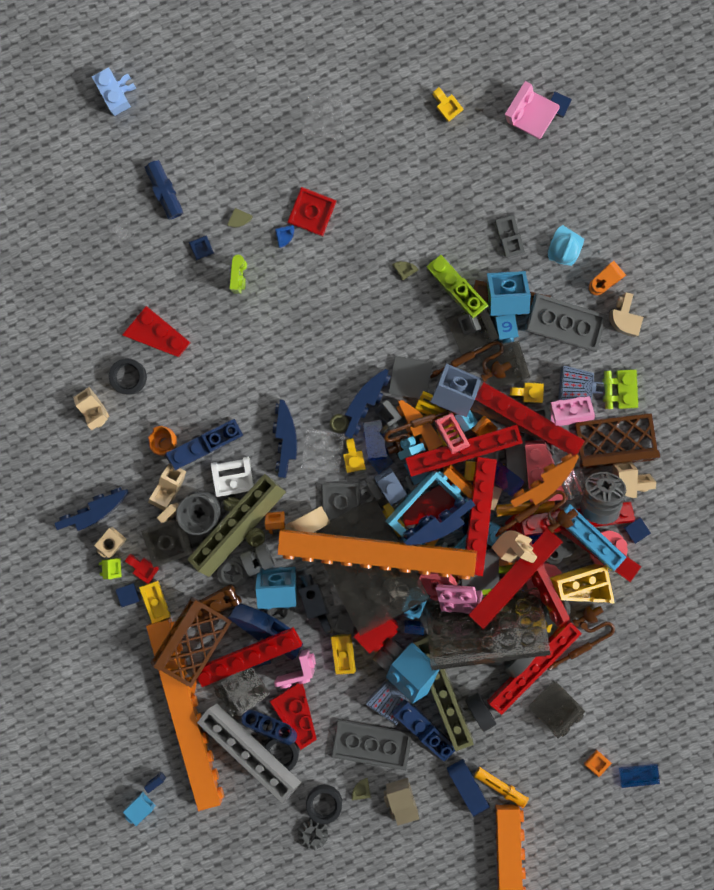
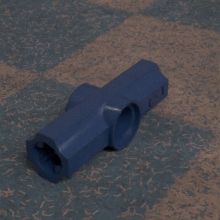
[145,160,184,220]

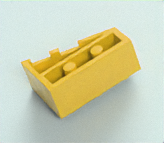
[549,564,614,603]

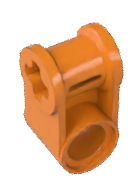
[589,261,626,296]

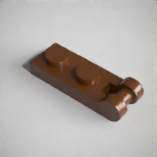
[193,584,242,623]

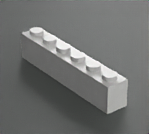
[197,704,301,803]

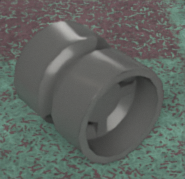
[240,543,275,576]
[373,638,406,671]

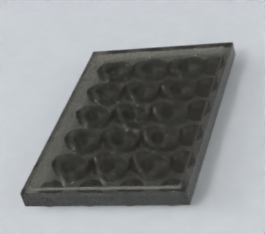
[314,497,430,636]
[426,587,551,671]

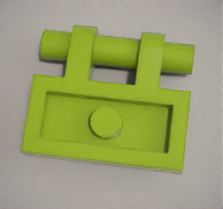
[602,370,638,409]

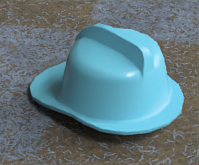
[548,225,584,266]

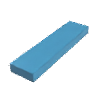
[555,504,626,572]

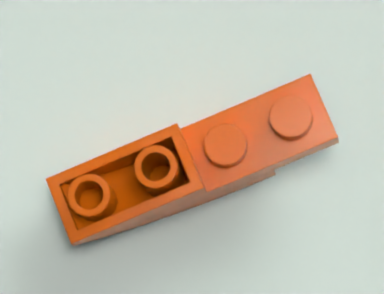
[396,400,443,451]
[511,453,579,508]

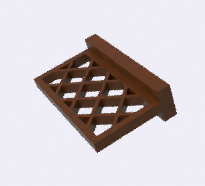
[575,413,660,469]
[150,597,232,688]

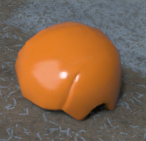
[148,425,177,456]

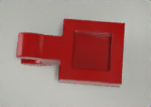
[125,554,160,584]

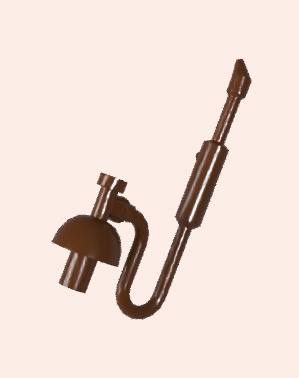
[430,341,512,382]
[384,409,454,457]
[495,490,578,537]
[547,605,615,671]

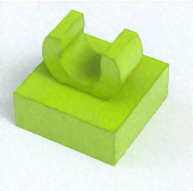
[99,558,122,579]

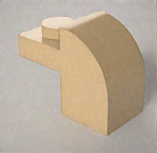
[610,292,643,337]
[73,387,110,430]
[613,462,656,498]
[148,464,186,510]
[284,506,330,533]
[491,531,537,564]

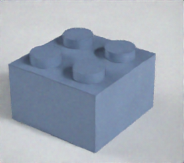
[431,364,482,417]

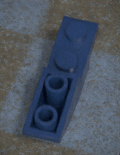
[345,369,391,438]
[272,399,297,478]
[165,419,243,471]
[54,487,129,531]
[401,497,475,545]
[228,604,303,660]
[391,699,455,762]

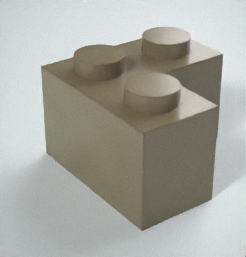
[384,778,420,826]

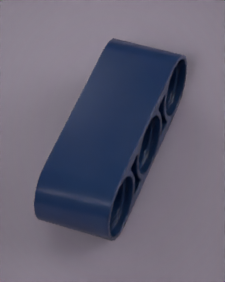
[242,710,297,745]
[447,759,490,817]

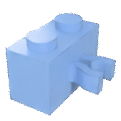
[92,67,136,116]

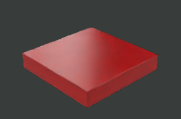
[287,187,337,237]

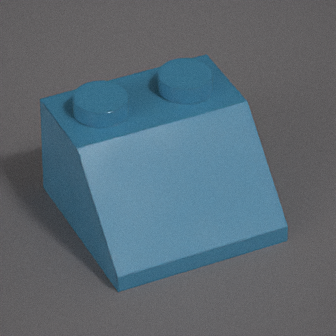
[487,271,531,316]
[255,567,297,609]
[386,643,440,703]

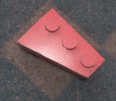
[525,440,569,502]

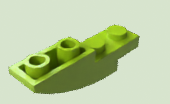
[426,255,488,318]

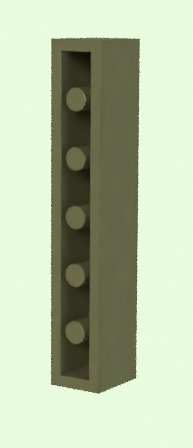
[187,474,286,577]
[413,633,474,751]

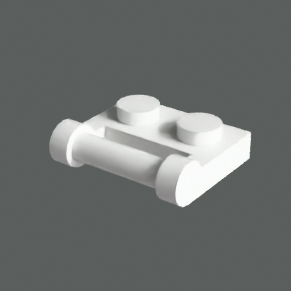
[211,456,254,497]

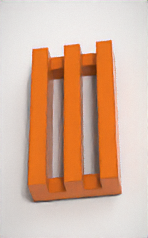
[443,465,473,499]

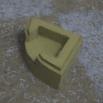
[227,208,253,228]
[392,261,419,281]
[352,778,371,801]

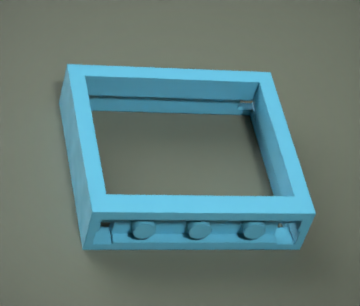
[385,470,491,549]

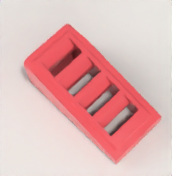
[435,413,470,454]

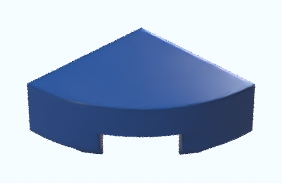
[275,225,294,248]

